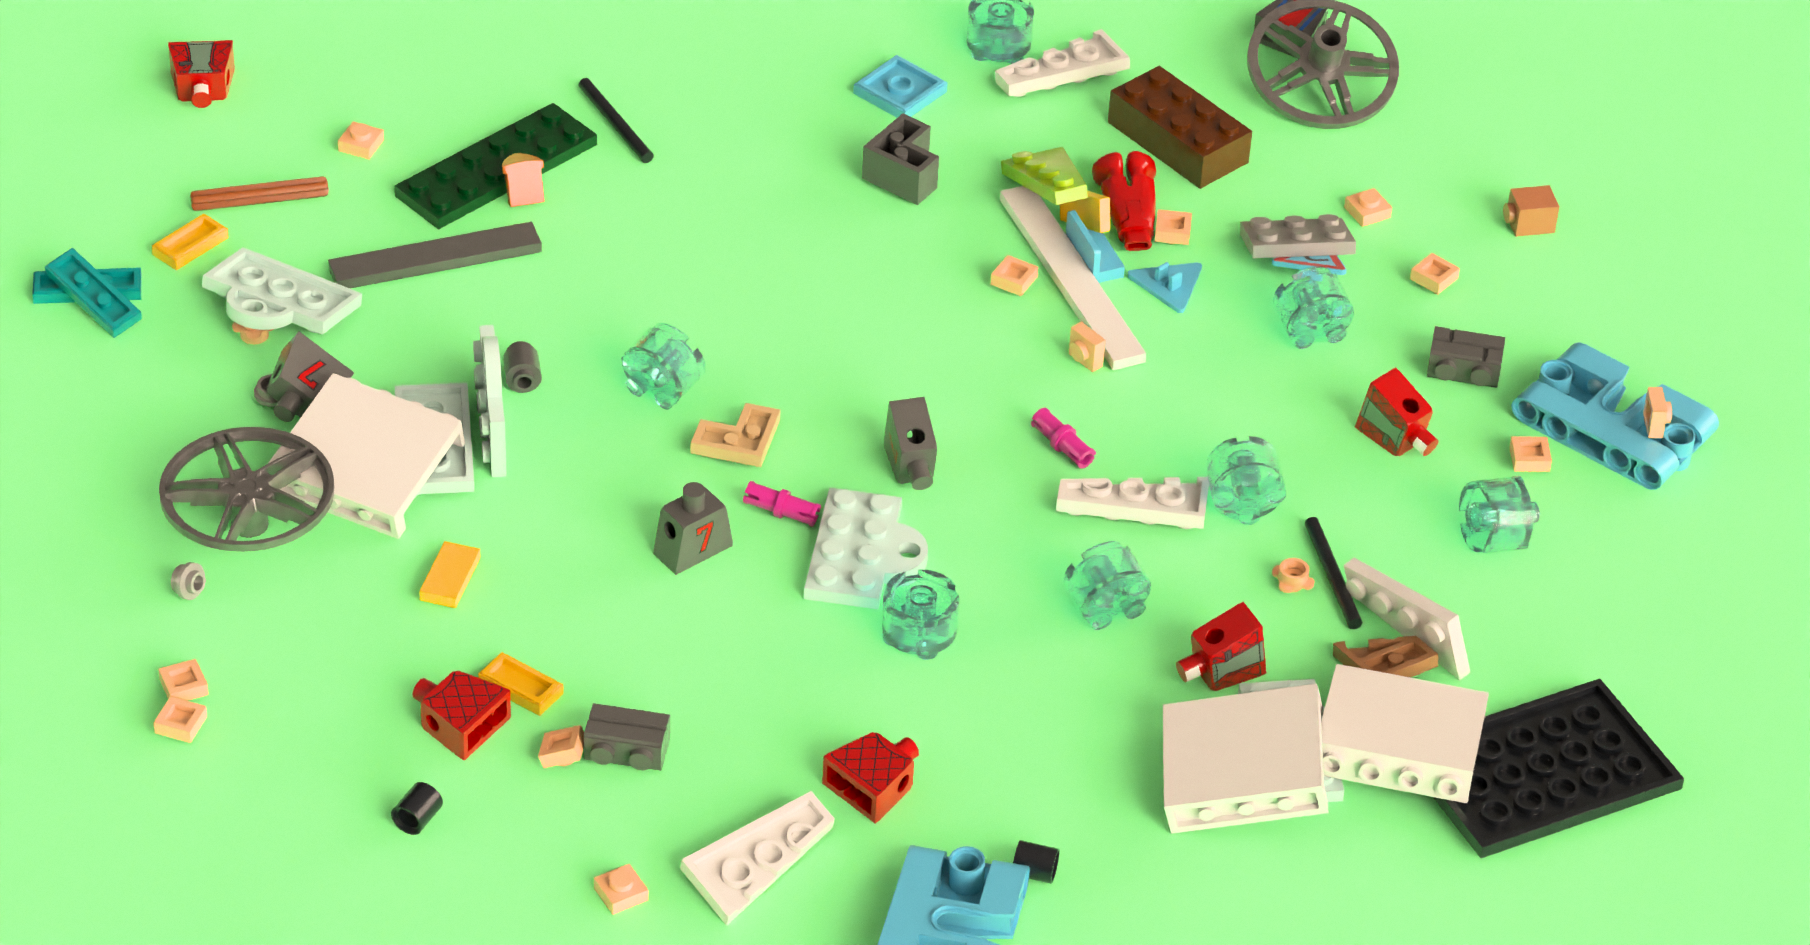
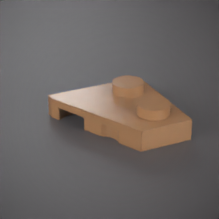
[1333,636,1439,678]

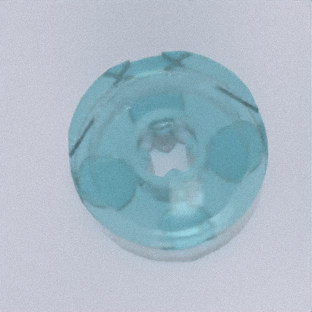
[966,0,1034,64]
[1273,267,1354,349]
[621,323,706,410]
[1207,436,1287,525]
[1459,476,1540,554]
[1063,541,1152,631]
[882,569,960,660]

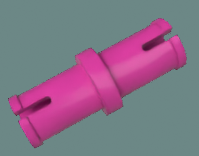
[1031,407,1096,469]
[743,481,821,527]

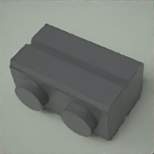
[1427,326,1506,388]
[584,703,671,771]

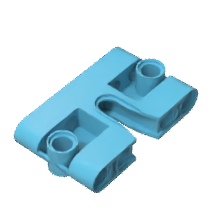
[1511,342,1719,490]
[877,845,1030,945]

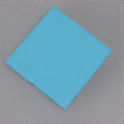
[853,55,948,118]

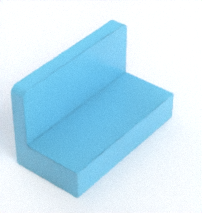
[1066,210,1125,283]

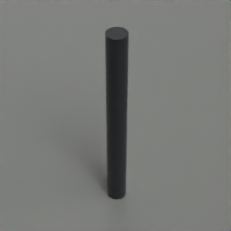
[578,78,654,163]
[1304,517,1363,629]

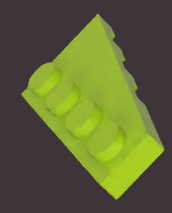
[1001,146,1088,205]

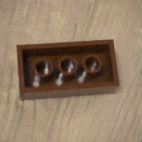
[1108,65,1253,189]

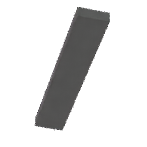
[328,221,542,289]

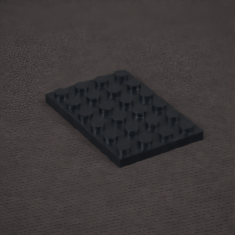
[1433,678,1684,859]

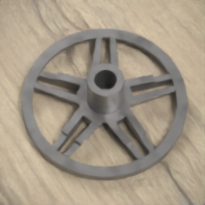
[1247,0,1399,129]
[159,427,335,552]

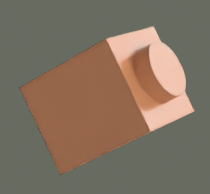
[1503,185,1560,237]

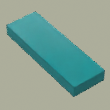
[45,247,142,338]
[32,267,142,304]

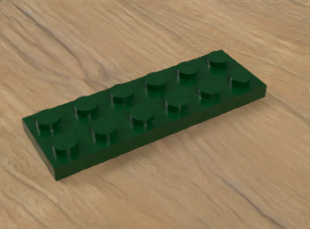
[394,103,597,230]

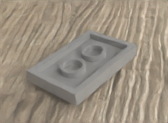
[1240,214,1356,259]

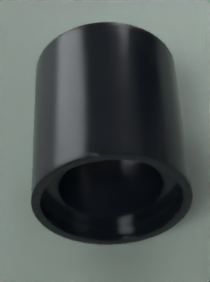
[391,782,443,835]
[1013,840,1060,884]

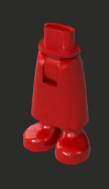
[1092,151,1157,251]

